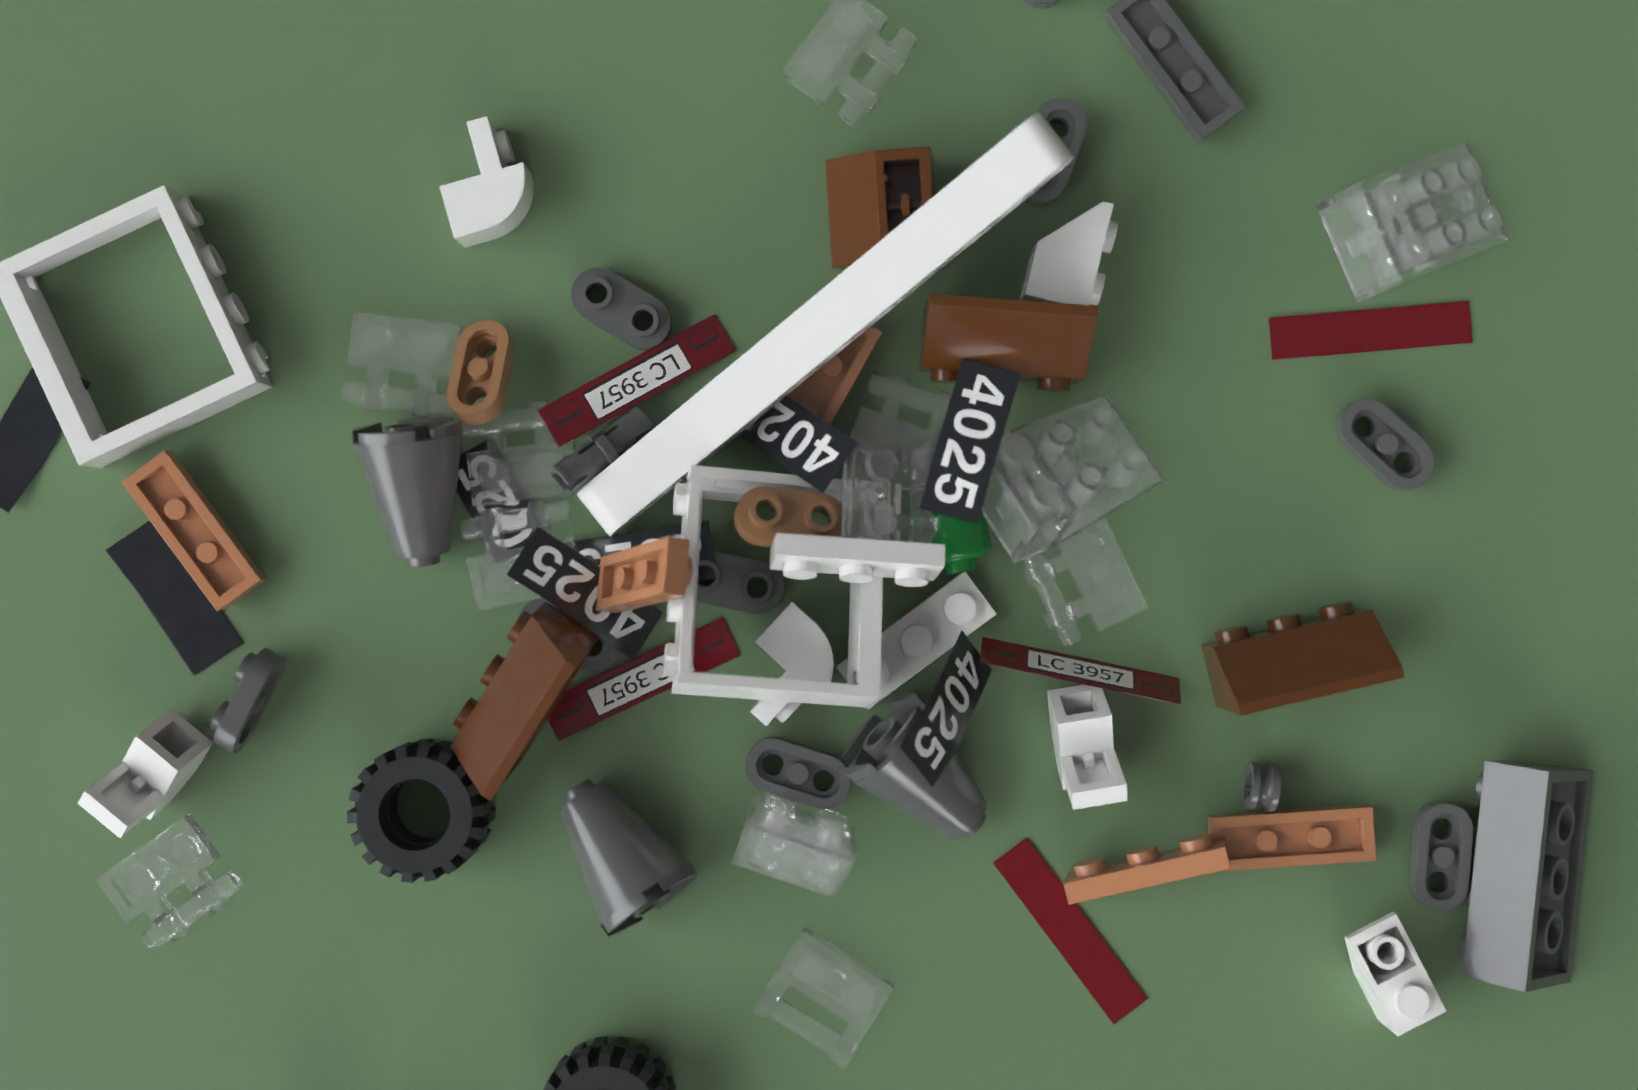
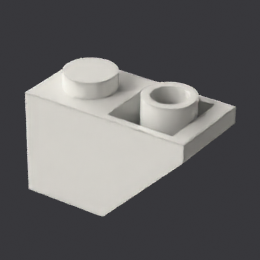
[1019,201,1118,306]
[1344,912,1447,1036]

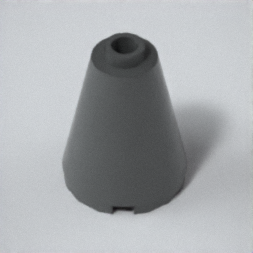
[351,417,463,567]
[840,693,987,840]
[560,779,698,937]

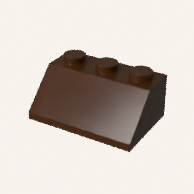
[919,293,1098,392]
[1201,601,1405,716]
[450,602,600,801]

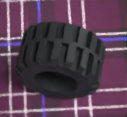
[347,738,496,883]
[543,1036,676,1090]

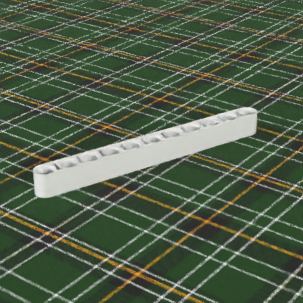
[577,112,1075,537]

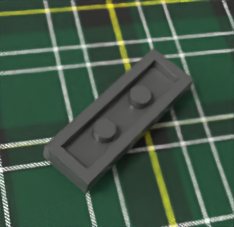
[1103,0,1246,144]

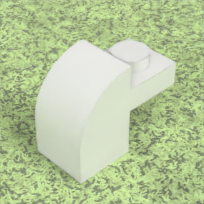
[439,116,534,248]
[750,601,834,726]
[1047,684,1128,810]
[78,709,213,838]

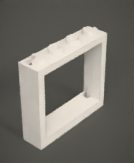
[0,185,273,468]
[663,465,885,708]

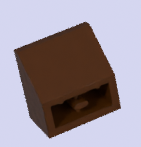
[825,146,935,268]

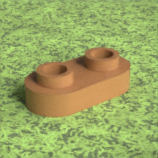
[447,320,515,425]
[734,487,847,547]

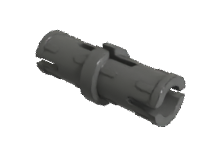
[549,407,653,496]

